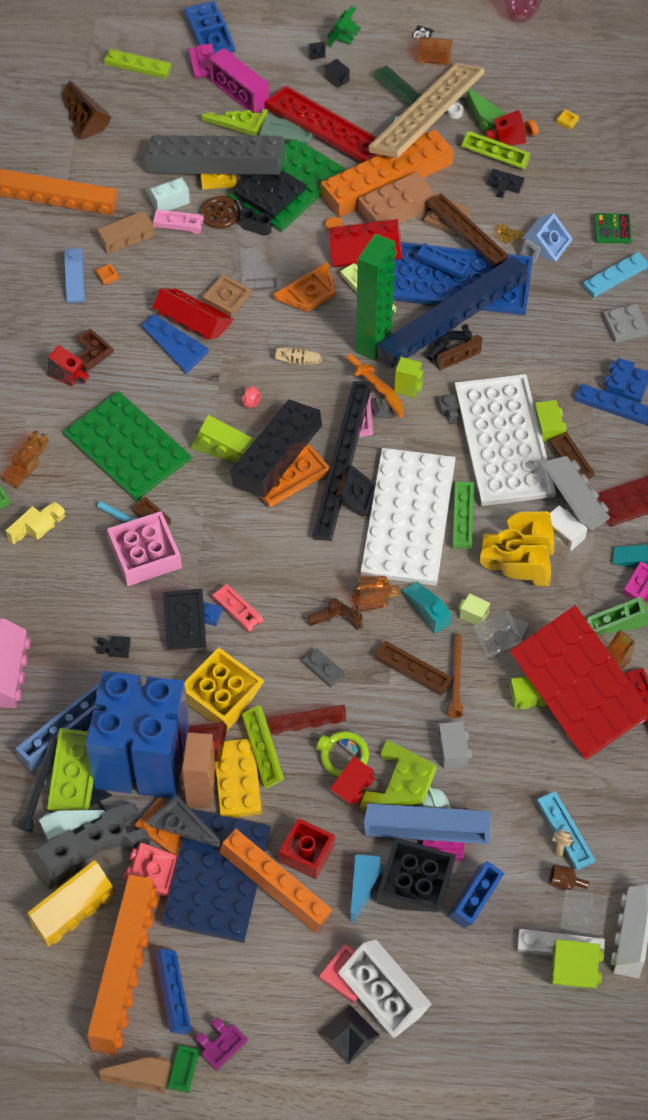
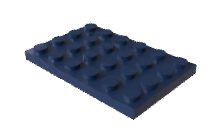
[161,809,271,943]

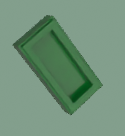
[167,1045,200,1094]

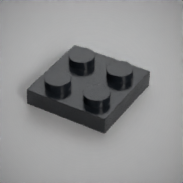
[336,465,376,517]

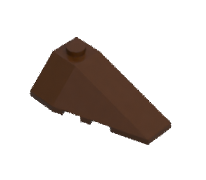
[61,80,112,140]

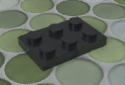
[163,588,207,651]

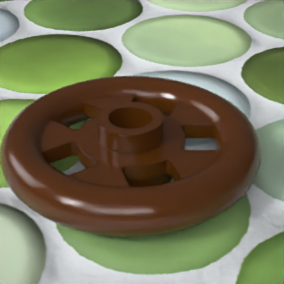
[200,196,240,229]

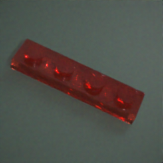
[265,704,346,735]

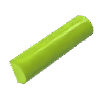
[461,131,530,170]

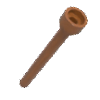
[447,633,463,718]

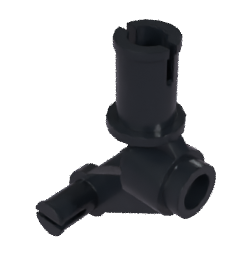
[426,324,473,363]

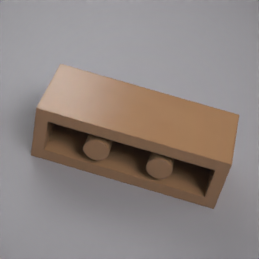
[97,211,154,254]

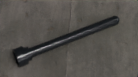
[16,736,58,833]

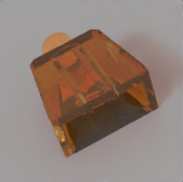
[352,576,400,613]

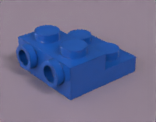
[604,358,648,403]

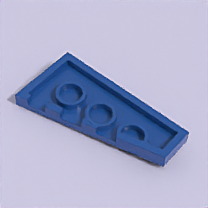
[142,314,209,375]

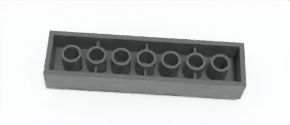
[144,135,286,174]

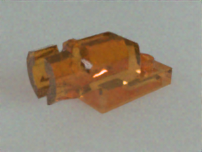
[1,430,49,489]

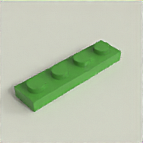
[453,481,474,549]

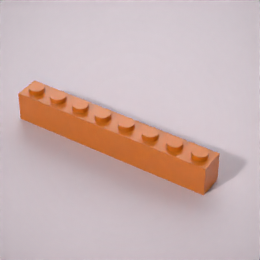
[0,169,118,215]

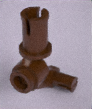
[307,598,363,630]

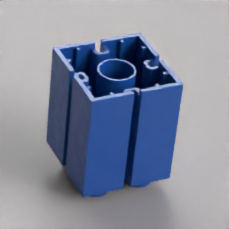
[86,671,190,799]

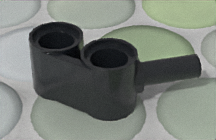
[236,199,272,236]

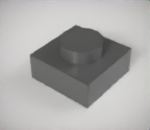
[371,397,394,419]

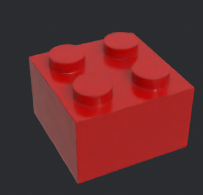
[279,818,335,880]

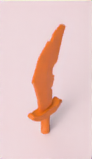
[346,353,404,418]

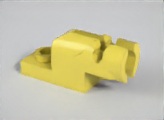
[6,502,66,545]

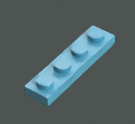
[583,252,648,298]
[537,791,595,871]

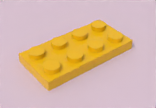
[213,739,262,818]

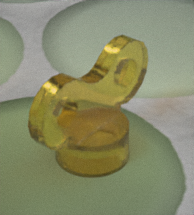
[496,224,525,243]

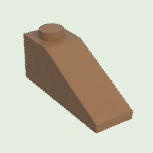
[99,1056,171,1094]

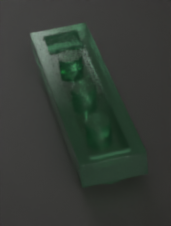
[374,65,422,107]

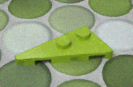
[202,109,268,136]

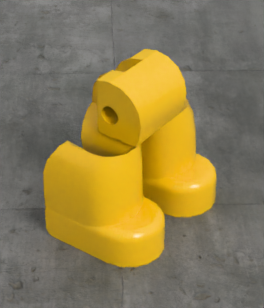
[480,511,554,587]

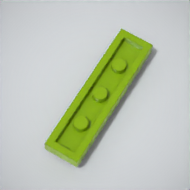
[104,49,172,79]
[242,705,285,788]

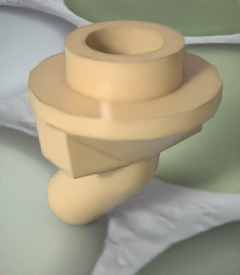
[553,829,574,857]

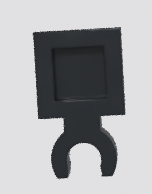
[95,636,131,658]

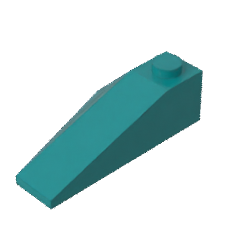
[612,542,648,568]

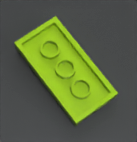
[47,728,94,811]

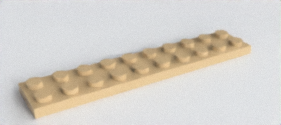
[368,63,485,158]

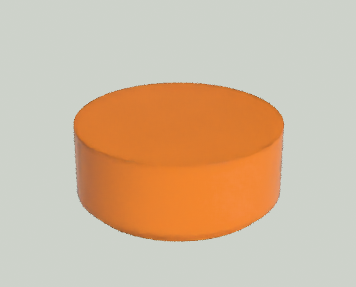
[524,119,539,137]
[326,217,343,232]

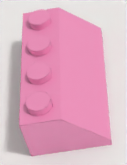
[0,618,31,709]

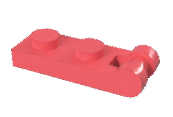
[212,584,263,633]

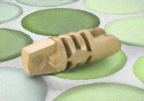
[275,348,322,366]

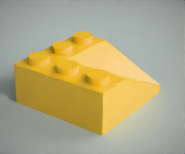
[185,647,264,733]

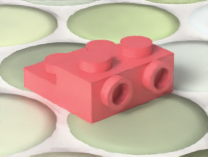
[123,843,178,897]

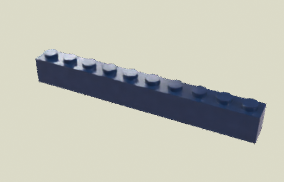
[377,257,528,368]

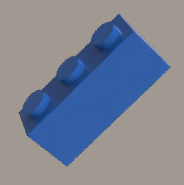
[447,861,505,928]

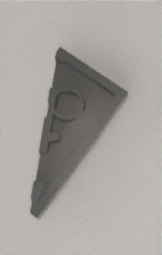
[147,796,222,847]

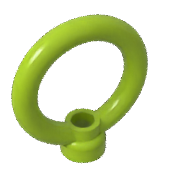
[316,731,369,777]

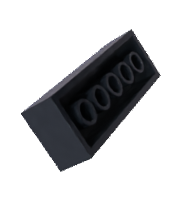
[230,399,322,498]

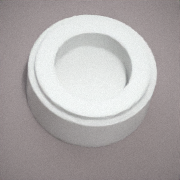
[446,103,463,119]

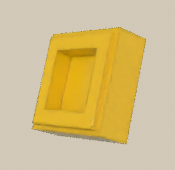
[556,110,579,130]

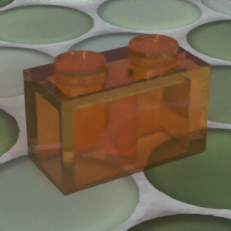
[417,37,452,65]

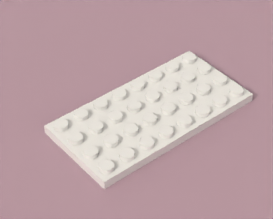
[454,374,556,506]
[361,448,456,586]

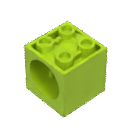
[550,939,604,989]

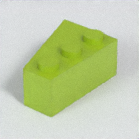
[191,415,256,463]

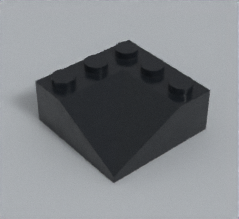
[377,838,456,913]

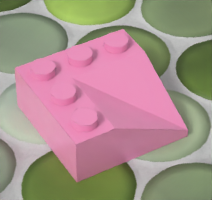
[107,511,182,586]

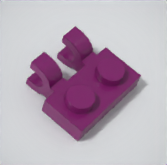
[195,1017,248,1072]

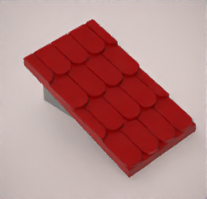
[510,605,648,760]

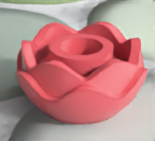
[242,386,261,409]

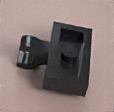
[487,169,525,198]

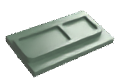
[260,116,313,145]

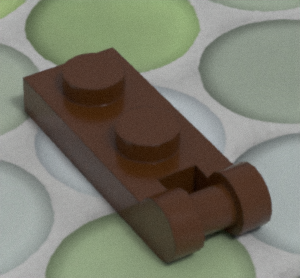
[436,335,482,371]

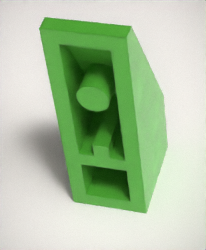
[467,88,506,132]
[587,597,648,635]

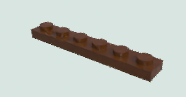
[428,193,509,268]

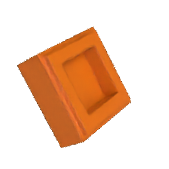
[95,263,119,285]

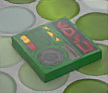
[595,213,632,244]

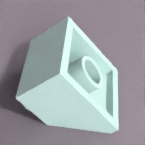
[145,178,190,211]

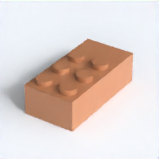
[358,172,435,224]
[180,733,216,809]

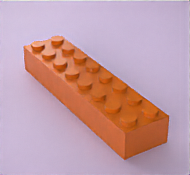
[321,129,454,218]
[87,874,159,1056]

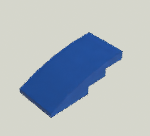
[184,1,236,54]

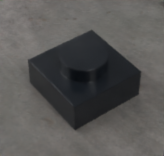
[308,41,326,60]

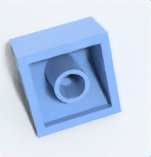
[523,213,573,262]

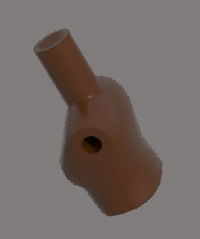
[549,864,589,892]

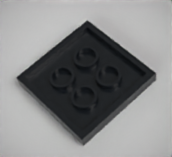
[234,169,306,219]

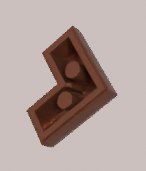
[76,328,114,373]

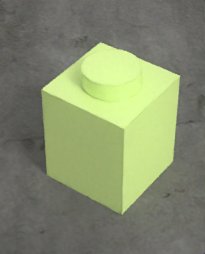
[458,594,490,628]

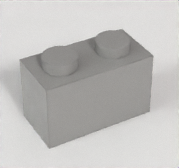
[438,721,472,769]

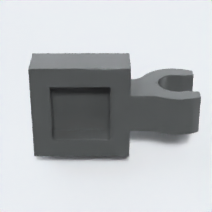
[438,394,460,424]

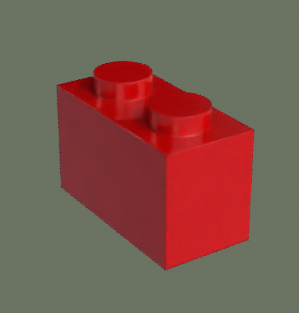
[330,757,375,807]

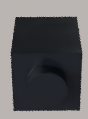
[324,58,350,89]

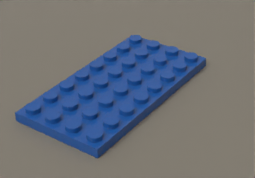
[393,242,533,315]

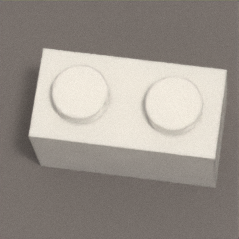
[550,505,587,551]

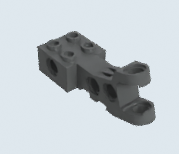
[35,804,151,889]

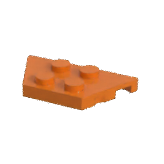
[273,262,336,312]

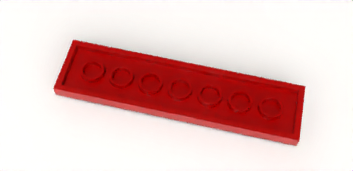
[265,85,378,163]

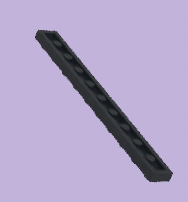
[312,381,372,541]

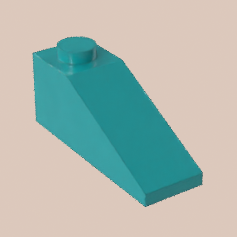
[402,582,452,634]

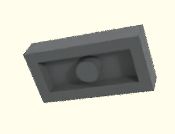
[303,648,344,688]

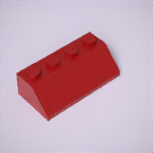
[329,219,402,268]
[153,288,234,340]

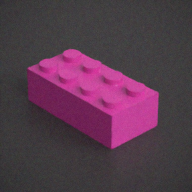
[209,48,269,113]

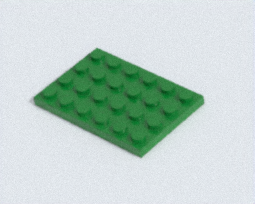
[228,139,346,233]
[63,391,191,502]

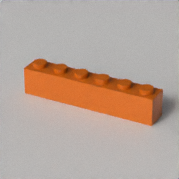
[220,829,333,933]

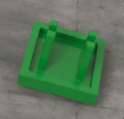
[326,5,361,48]

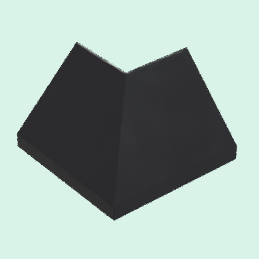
[318,1005,380,1065]

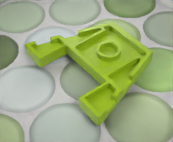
[359,740,437,811]

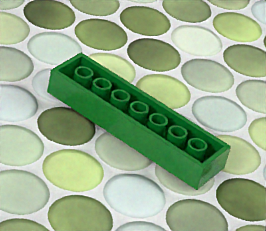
[356,234,397,361]

